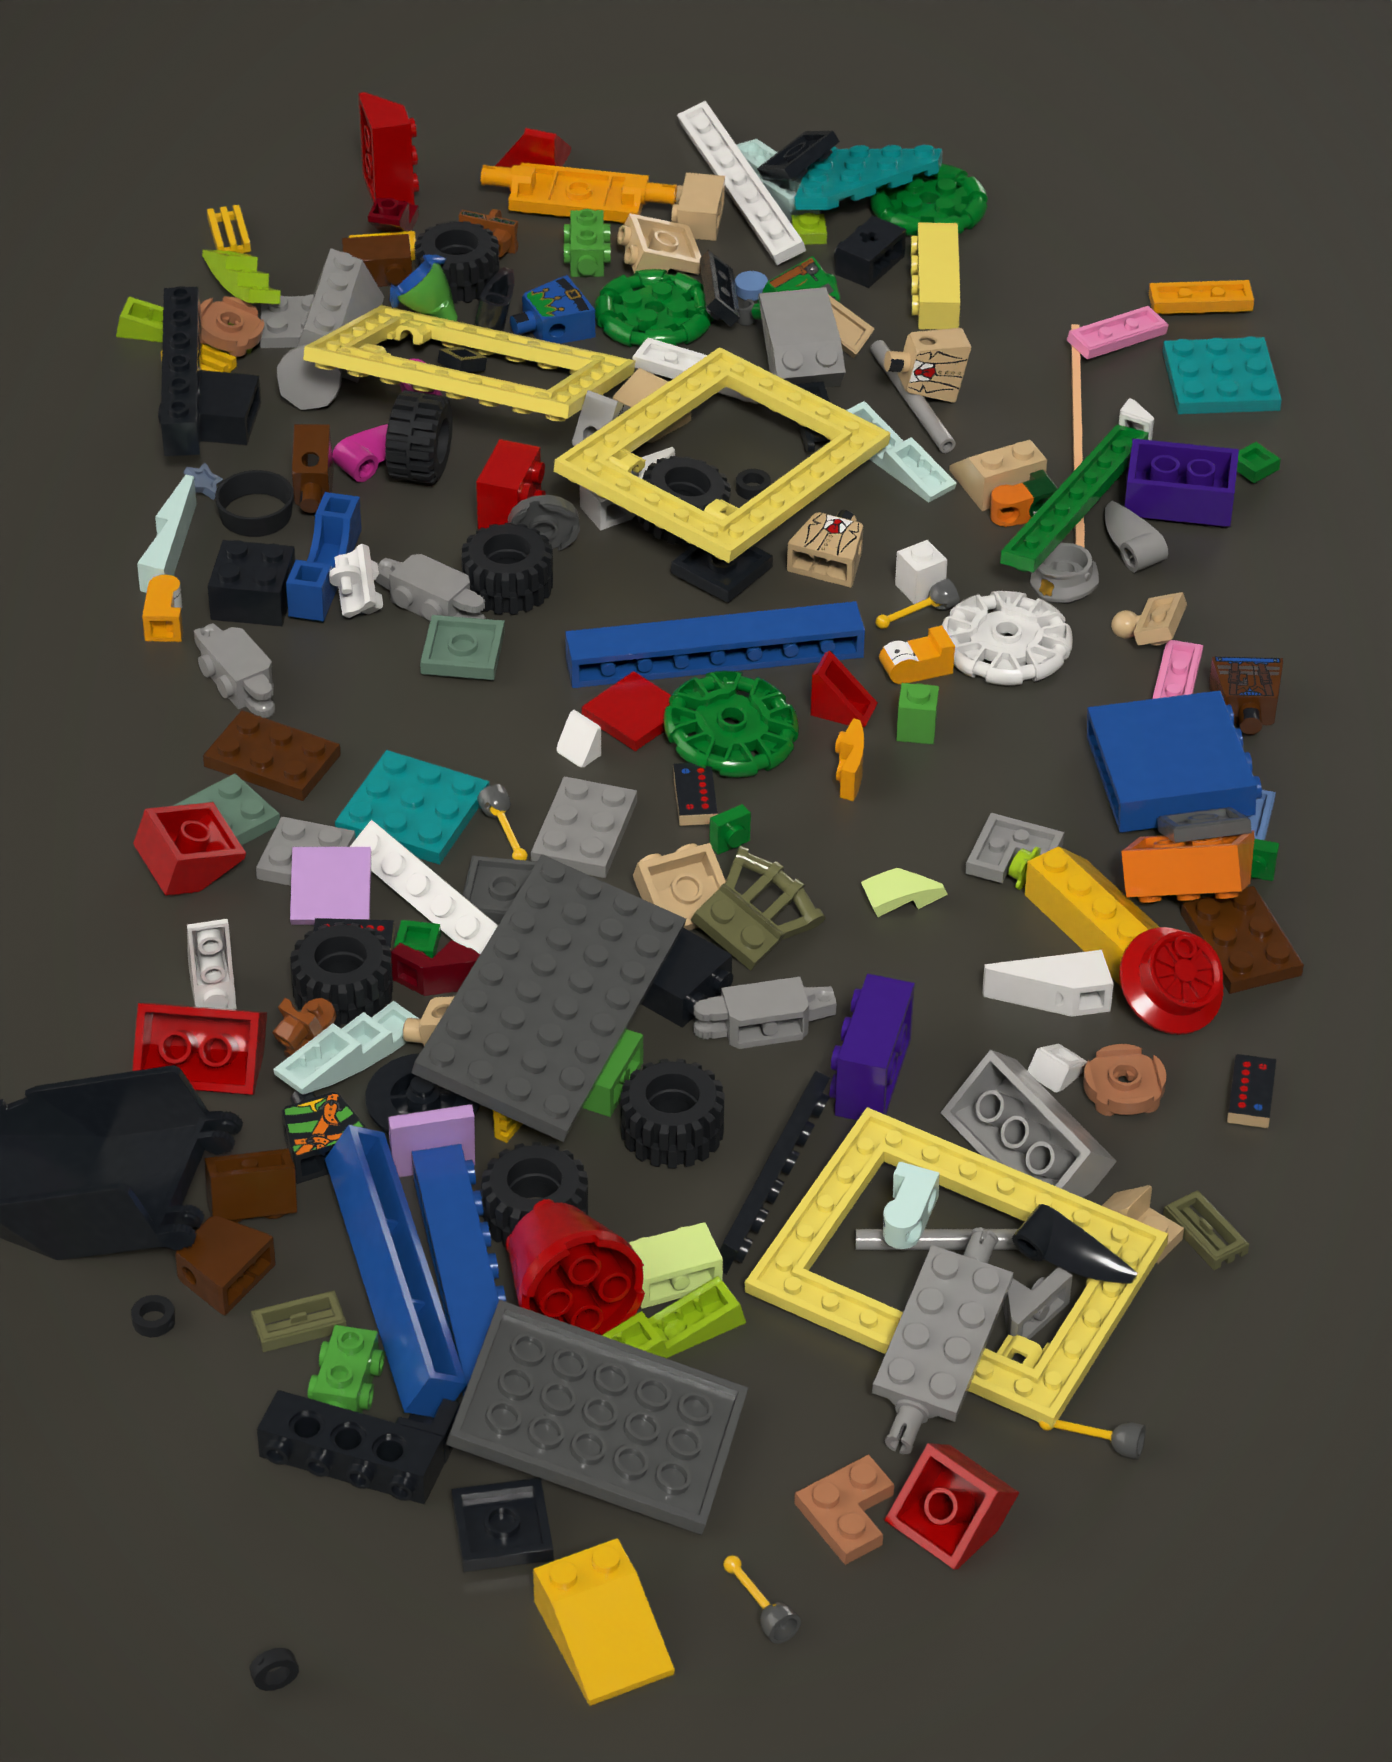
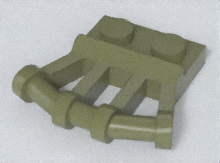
[691,845,826,971]

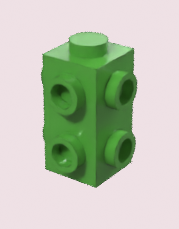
[564,209,611,277]
[308,1325,385,1413]

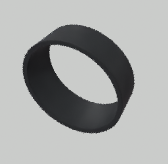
[215,470,294,537]

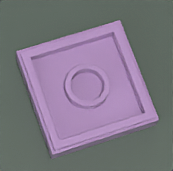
[290,847,371,925]
[388,1105,475,1177]

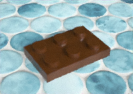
[203,710,341,801]
[1181,886,1304,994]

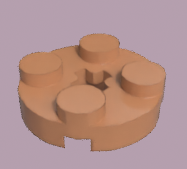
[200,296,264,357]
[1083,1044,1166,1116]

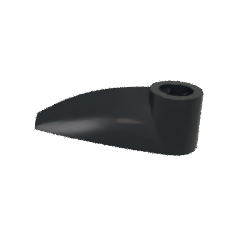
[474,267,514,332]
[1012,1204,1138,1283]

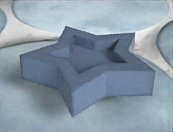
[183,463,224,500]

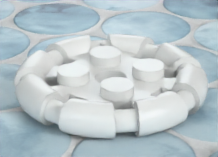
[942,591,1073,686]

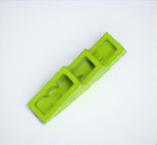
[202,249,281,304]

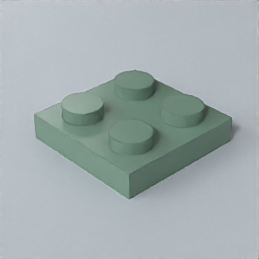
[420,615,505,680]
[173,773,280,846]

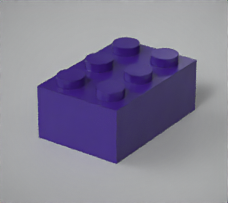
[1125,438,1239,527]
[829,974,915,1120]

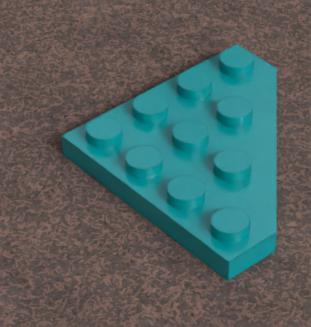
[795,145,943,210]

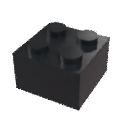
[208,540,295,626]

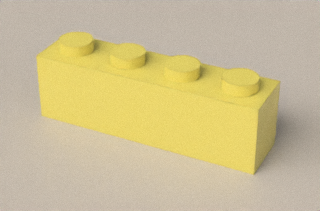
[910,222,960,330]

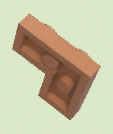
[794,1454,894,1565]

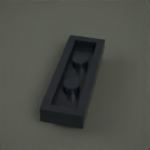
[700,250,740,326]

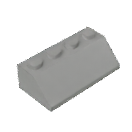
[297,248,384,383]
[940,1049,1117,1198]

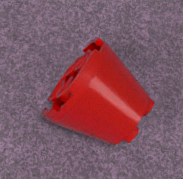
[505,1199,645,1335]

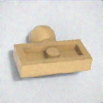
[1111,592,1187,646]

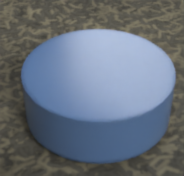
[735,271,768,301]

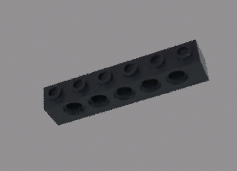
[161,286,202,456]

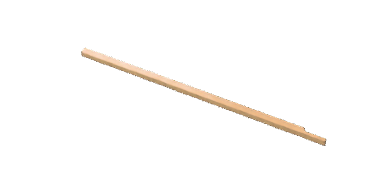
[1071,324,1085,548]

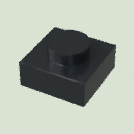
[438,346,487,373]

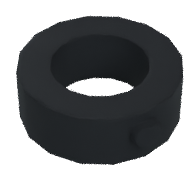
[736,469,771,500]
[131,1295,175,1337]
[250,1648,299,1691]

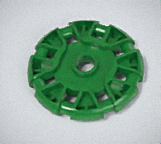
[870,164,988,237]
[594,269,714,347]
[664,671,799,778]

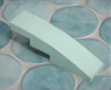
[274,1001,419,1095]

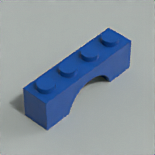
[286,492,362,621]

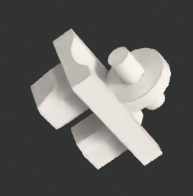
[329,543,383,618]

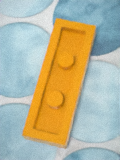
[1148,280,1254,315]

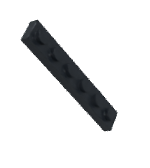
[719,1071,830,1275]

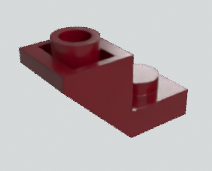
[368,198,419,232]
[391,940,480,996]

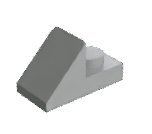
[1003,1267,1073,1340]

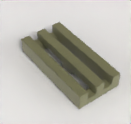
[1163,1190,1249,1271]
[251,1290,346,1352]

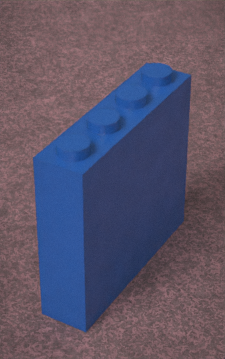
[1087,690,1262,833]

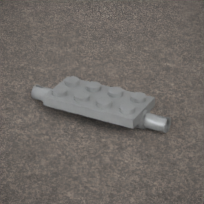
[872,1227,1014,1454]

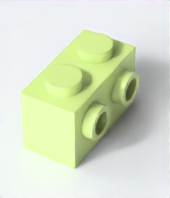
[628,1222,723,1309]

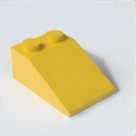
[533,1538,674,1706]

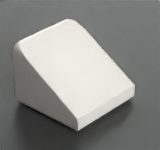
[1119,398,1154,440]
[557,710,601,768]
[1027,1044,1087,1093]

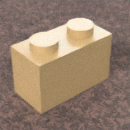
[671,173,725,241]

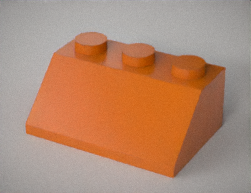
[1121,830,1255,903]

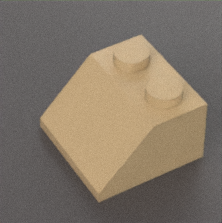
[949,440,1047,511]

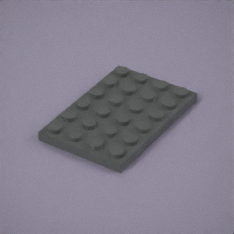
[446,1300,748,1535]

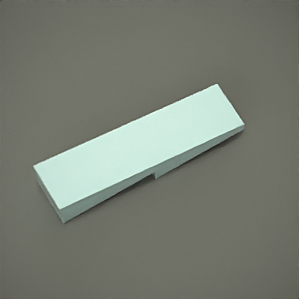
[736,139,820,223]
[846,401,956,503]
[137,475,196,593]

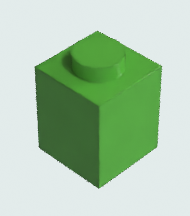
[896,683,939,744]

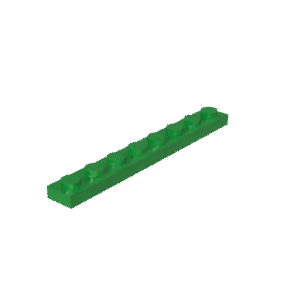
[1000,424,1149,573]

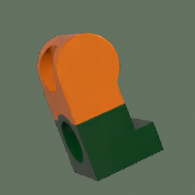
[990,469,1058,527]

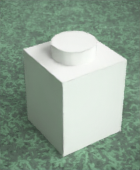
[895,540,947,604]

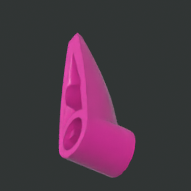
[332,424,388,482]

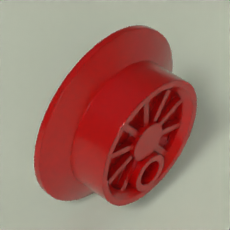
[1119,927,1224,1035]

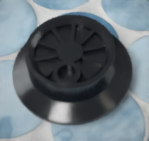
[365,1053,481,1136]

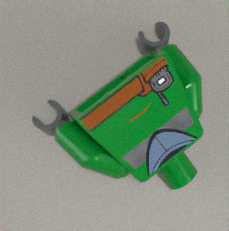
[737,256,841,326]

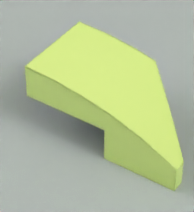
[861,868,948,917]

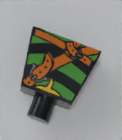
[282,1090,367,1184]

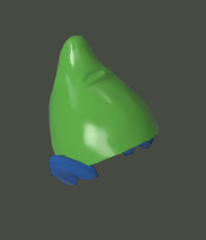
[390,254,458,321]

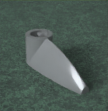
[1105,501,1168,573]

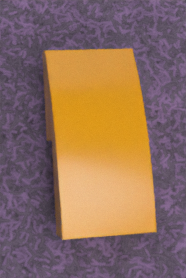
[835,718,864,801]

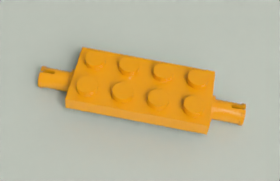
[481,162,677,224]

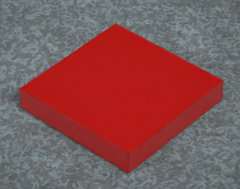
[582,671,671,751]

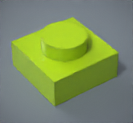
[791,213,827,245]

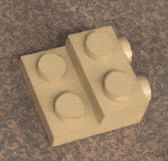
[617,213,701,274]
[633,843,726,931]

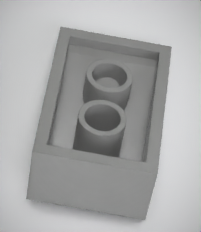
[758,287,846,388]

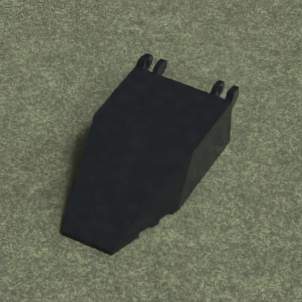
[0,1065,243,1260]

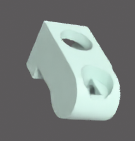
[883,1161,939,1249]

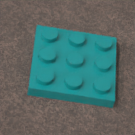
[1163,336,1282,414]
[335,750,489,865]

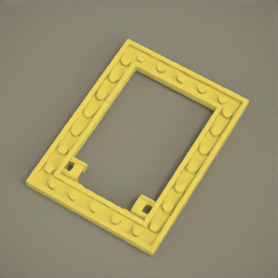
[303,305,636,421]
[553,347,891,563]
[745,1107,1168,1428]

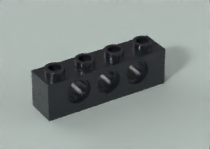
[257,1390,445,1505]

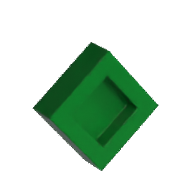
[1237,442,1281,483]
[709,804,751,855]
[1251,839,1280,881]
[394,920,441,958]

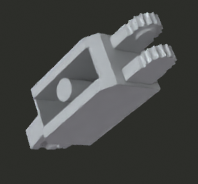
[374,554,485,621]
[194,623,275,718]
[694,977,837,1049]

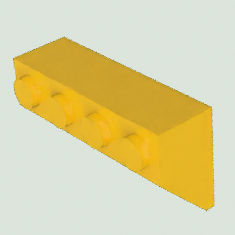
[1025,846,1159,986]

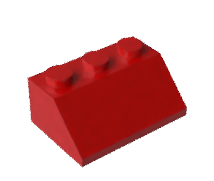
[358,92,419,205]
[132,1003,267,1095]

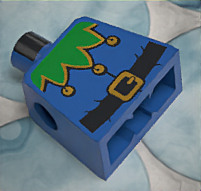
[510,275,595,344]

